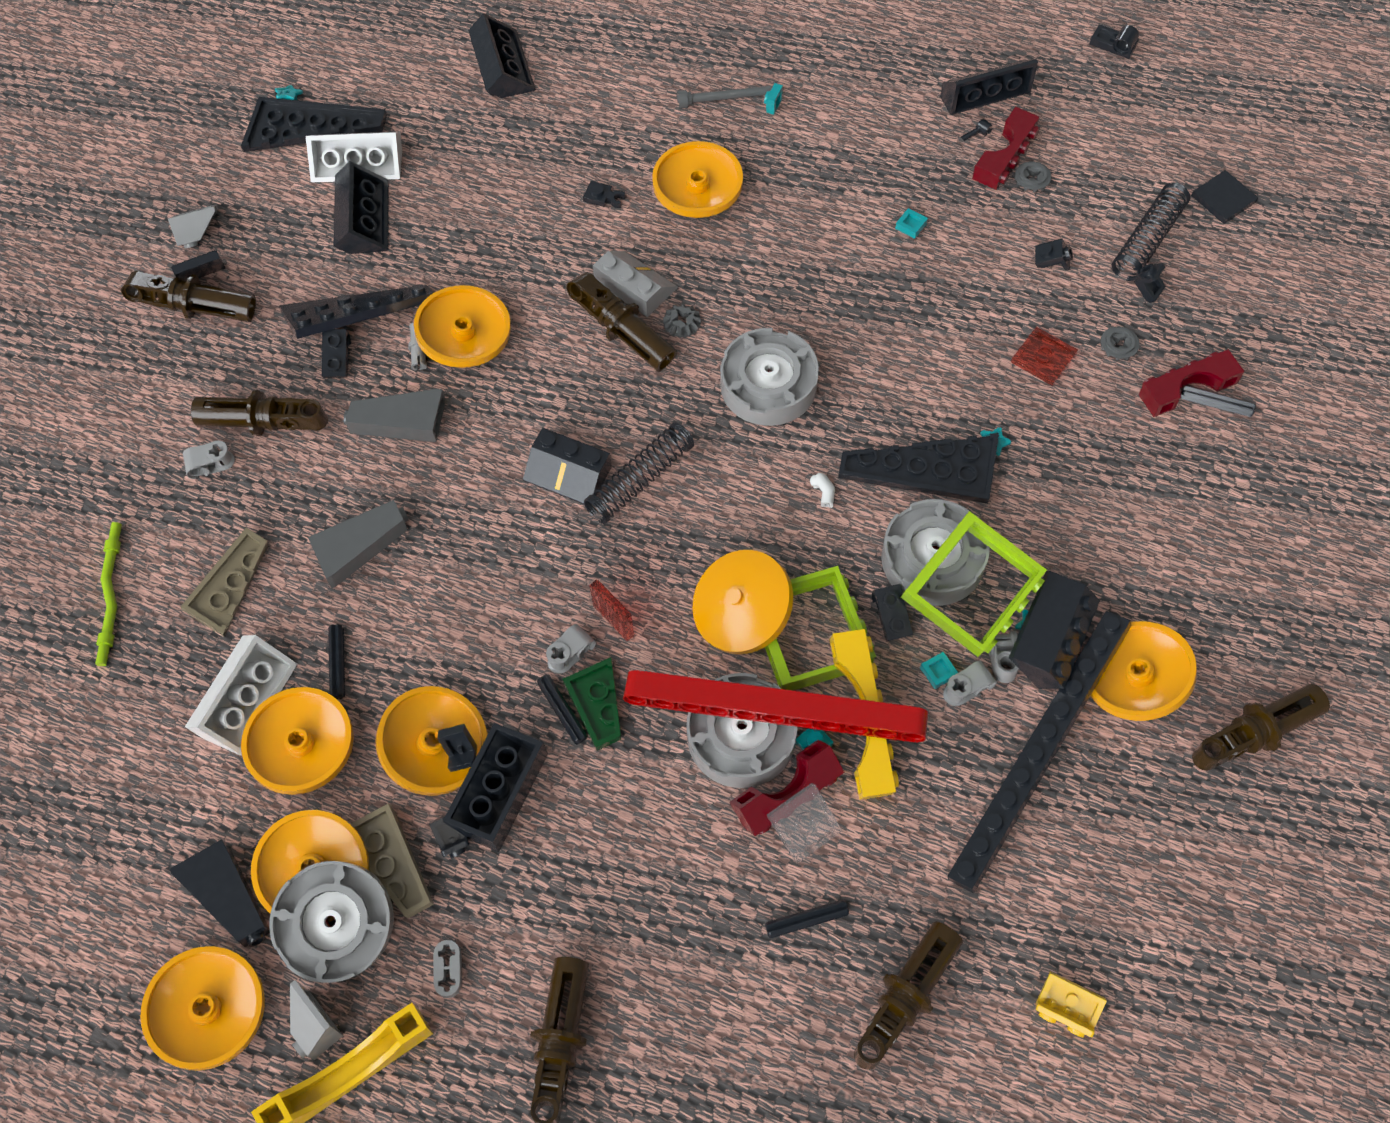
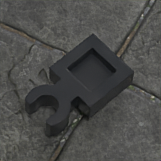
[583,181,626,208]

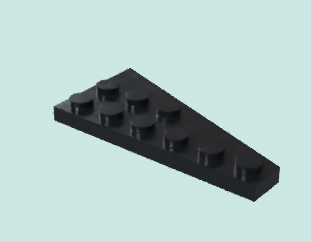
[241,97,387,152]
[279,284,434,339]
[838,433,999,504]

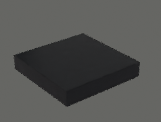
[1191,170,1258,224]
[171,250,226,281]

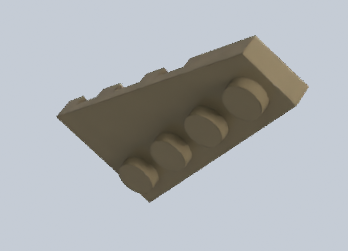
[180,527,269,637]
[351,803,434,918]

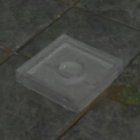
[767,783,842,863]

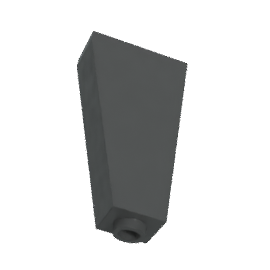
[344,389,446,442]
[308,500,409,588]

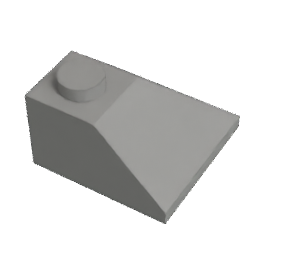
[168,204,218,249]
[290,980,343,1060]

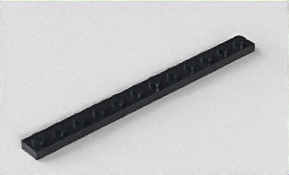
[947,611,1132,893]

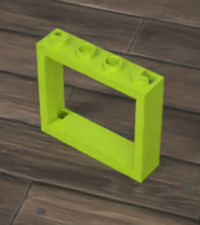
[901,511,1047,657]
[765,566,876,691]

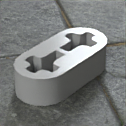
[433,940,462,998]

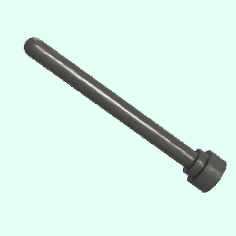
[677,85,773,109]

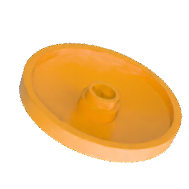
[652,141,743,218]
[414,285,511,368]
[692,550,793,654]
[1091,621,1197,721]
[376,686,487,796]
[241,687,354,795]
[251,810,369,922]
[140,946,265,1071]

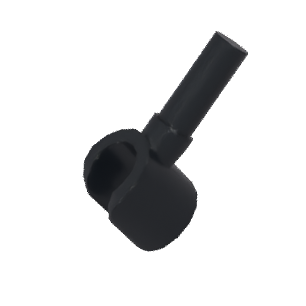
[961,119,992,141]

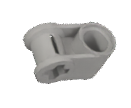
[183,440,235,479]
[546,624,596,674]
[989,631,1019,683]
[943,660,997,706]

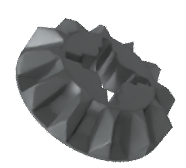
[1014,161,1051,193]
[663,303,701,337]
[1100,326,1140,361]

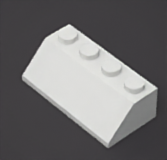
[306,132,402,182]
[185,635,297,756]

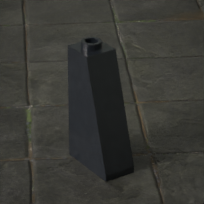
[170,839,270,947]

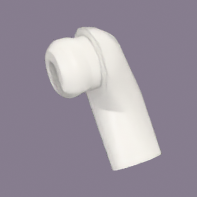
[810,473,835,508]

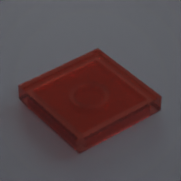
[1011,327,1078,386]
[589,579,634,641]

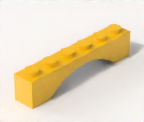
[829,629,899,800]
[251,1003,433,1123]

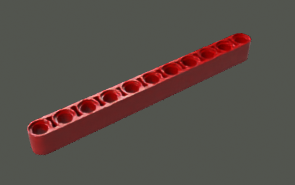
[623,670,928,742]

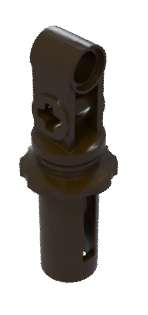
[121,271,256,322]
[566,272,677,372]
[191,390,328,436]
[1192,683,1330,771]
[854,921,963,1070]
[530,957,589,1123]

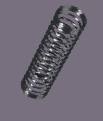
[1111,182,1191,281]
[584,422,694,524]

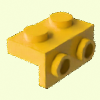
[1036,971,1107,1038]

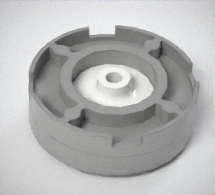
[720,328,819,426]
[881,499,990,606]
[686,673,797,788]
[269,861,394,983]

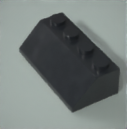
[468,13,536,98]
[940,59,1038,115]
[333,161,388,254]
[1009,571,1100,689]
[443,723,548,852]

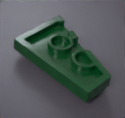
[563,657,621,751]

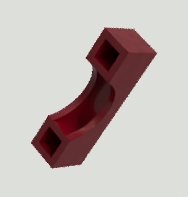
[972,106,1040,190]
[1138,349,1245,417]
[729,740,845,836]

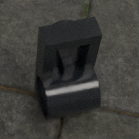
[1089,24,1139,59]
[322,329,351,378]
[872,584,913,642]

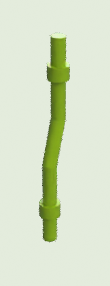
[95,522,122,666]

